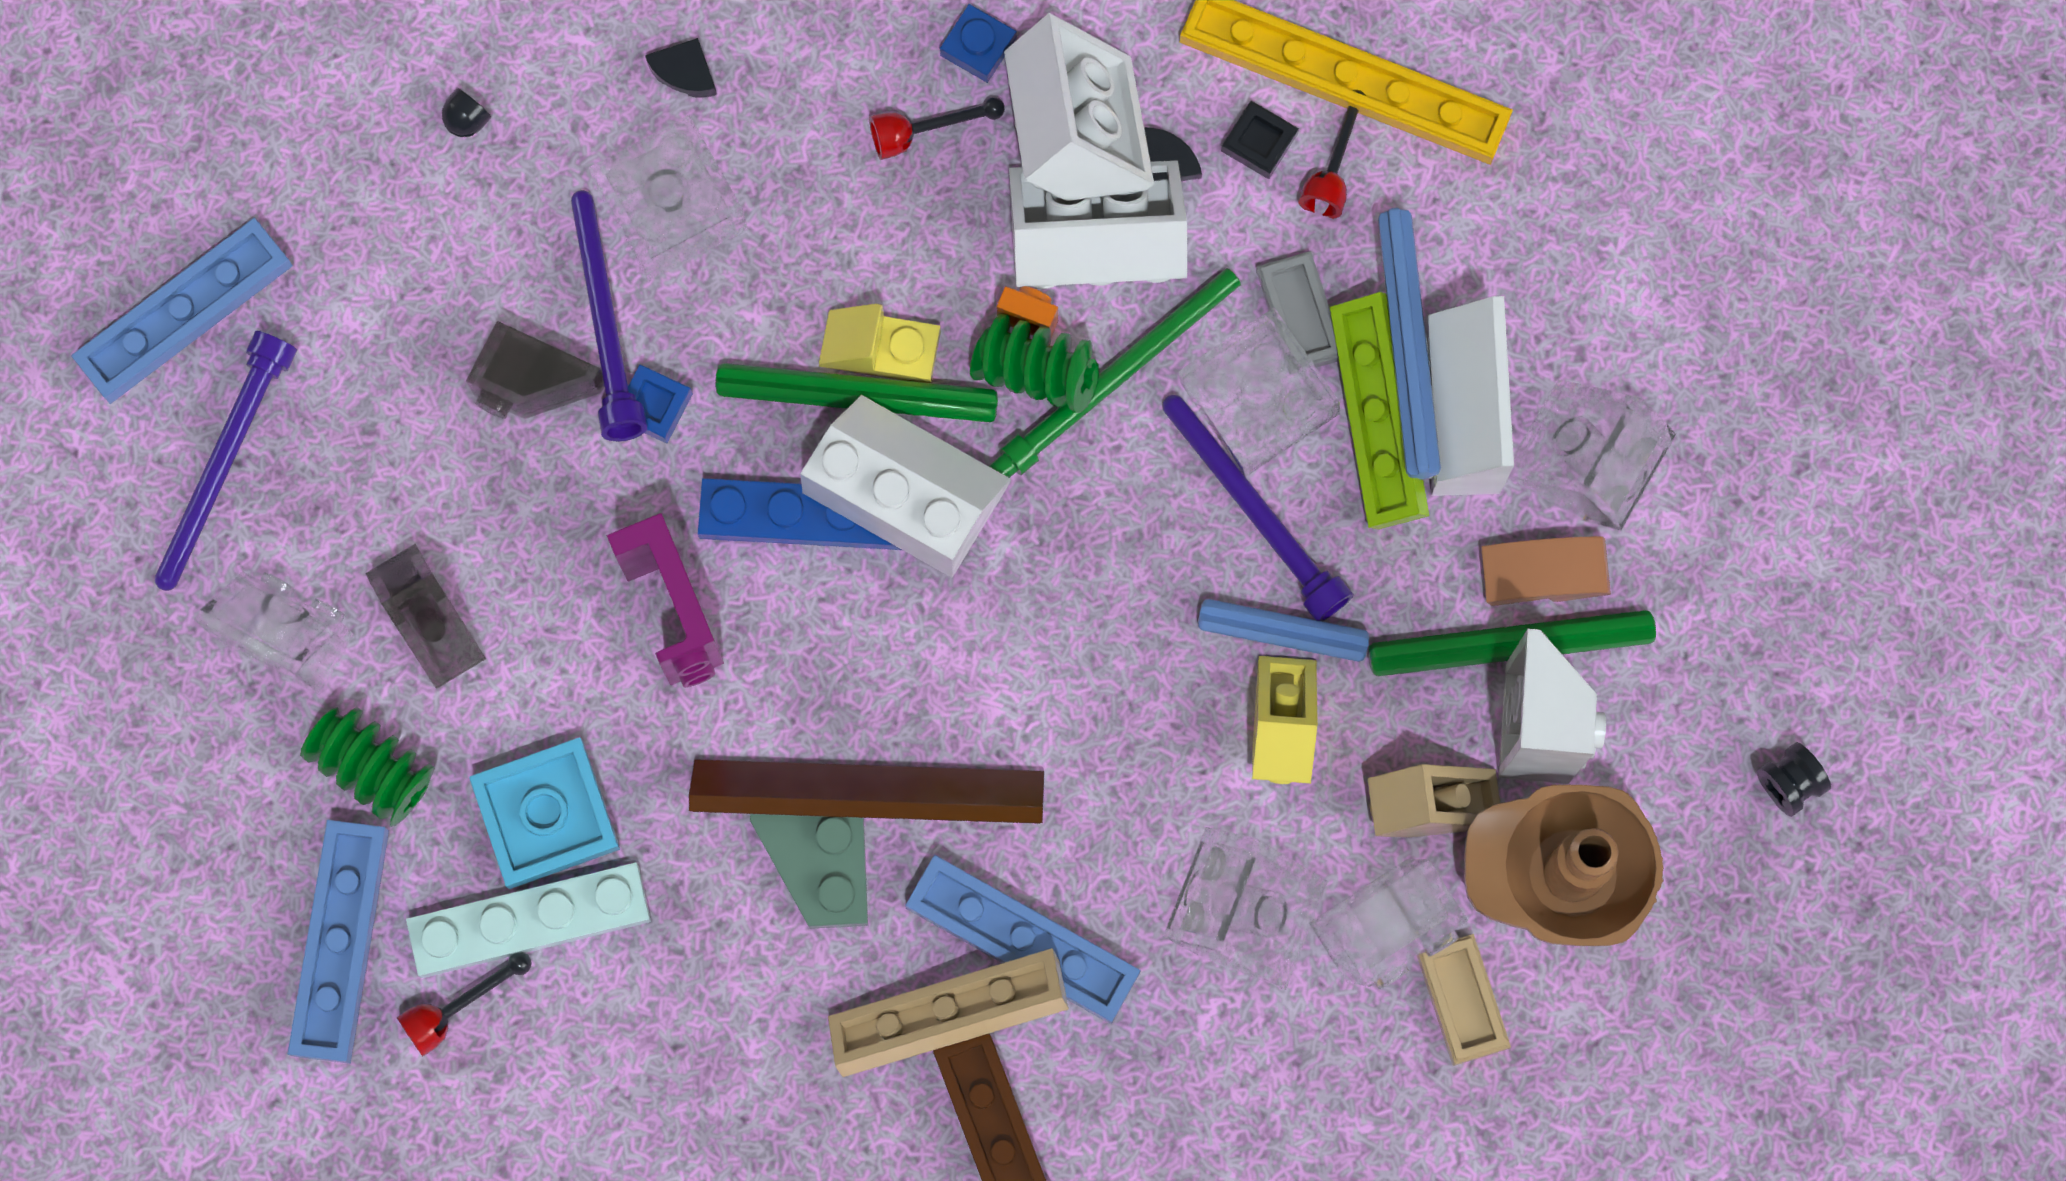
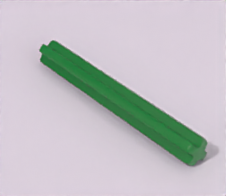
[715,363,998,422]
[1368,610,1656,677]

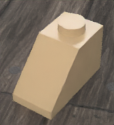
[1368,764,1500,838]

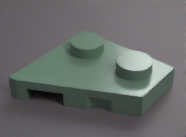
[750,814,869,929]

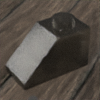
[466,321,604,419]
[365,544,486,689]

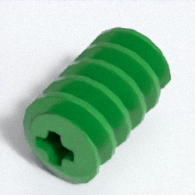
[970,313,1099,413]
[300,707,435,827]

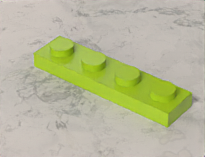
[1330,292,1430,530]

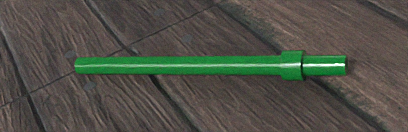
[989,268,1241,478]

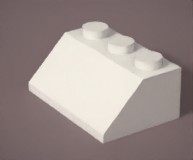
[1004,13,1154,201]
[1009,161,1187,289]
[1425,296,1514,496]
[800,395,1011,578]
[1499,629,1606,784]

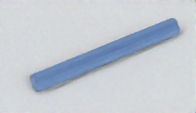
[1378,208,1441,480]

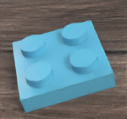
[469,737,620,890]

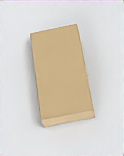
[1416,934,1511,1066]

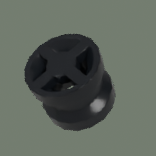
[1757,742,1831,817]

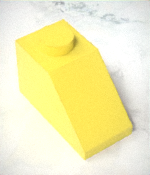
[1252,656,1318,784]

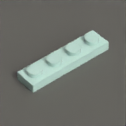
[406,862,651,978]

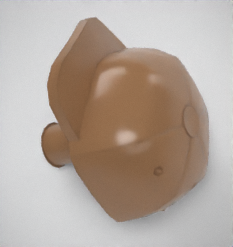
[1464,785,1664,946]

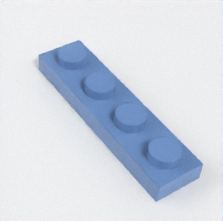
[71,217,293,404]
[287,820,389,1064]
[905,855,1141,1024]

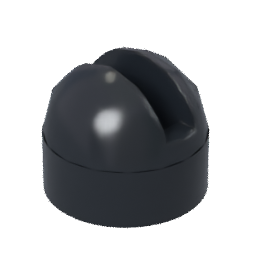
[442,88,492,137]

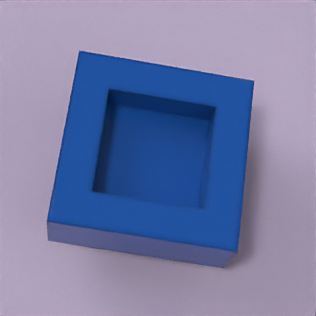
[940,4,1017,83]
[628,365,693,444]

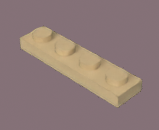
[828,948,1069,1077]

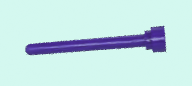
[571,190,647,442]
[155,331,297,591]
[1162,395,1354,622]

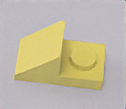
[819,303,941,383]

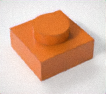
[996,286,1058,337]

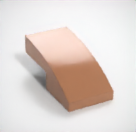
[1481,536,1611,606]

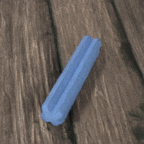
[1198,599,1369,662]

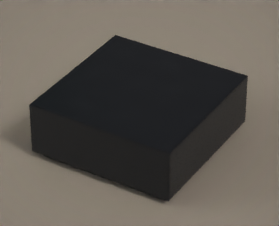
[1221,101,1299,179]

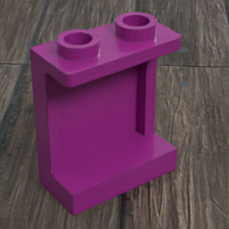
[606,513,724,688]

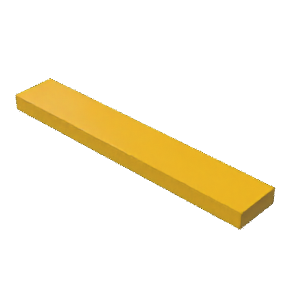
[1179,0,1513,165]

